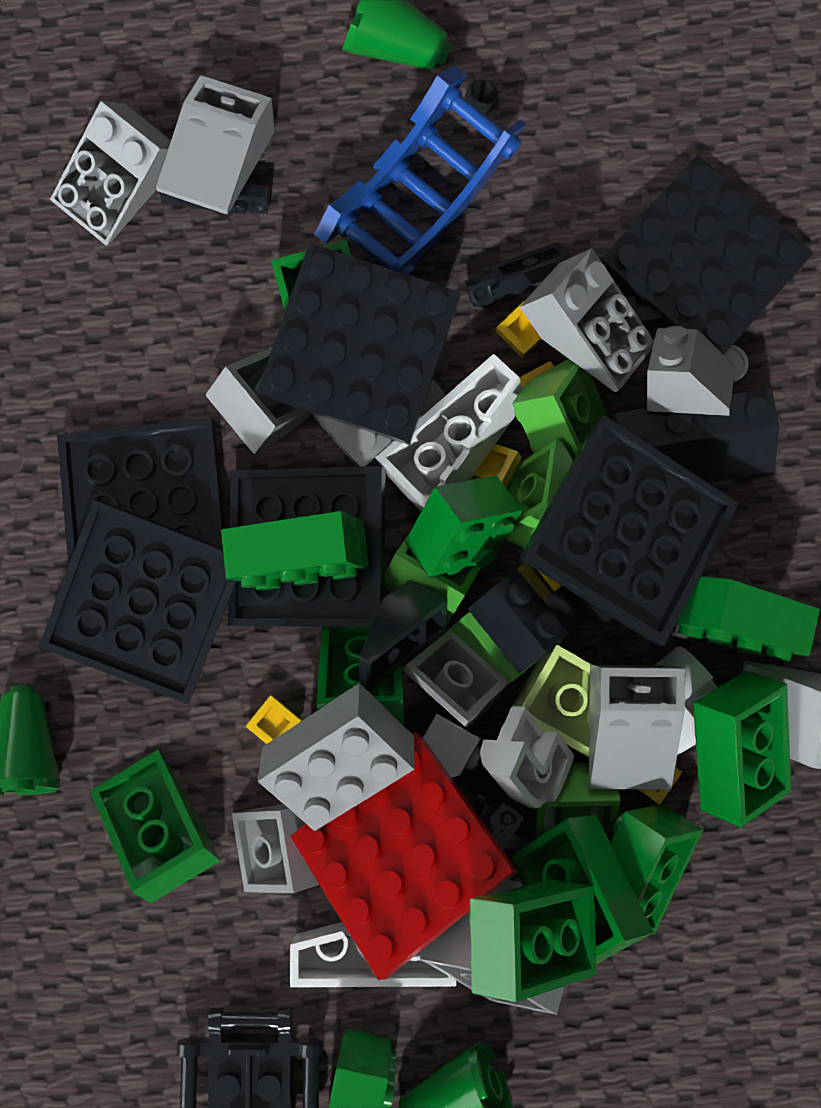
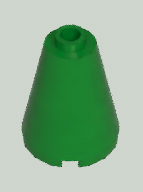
[342,0,452,71]
[0,685,60,795]
[398,1041,514,1108]

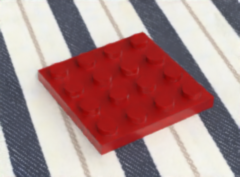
[290,732,518,980]

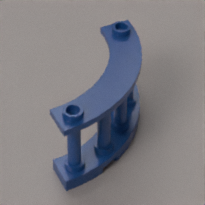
[314,66,526,276]

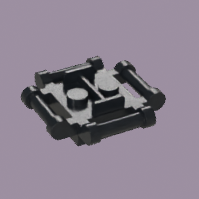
[177,1008,323,1108]

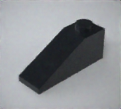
[359,580,447,692]

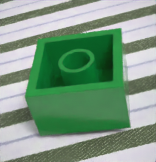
[405,476,523,578]

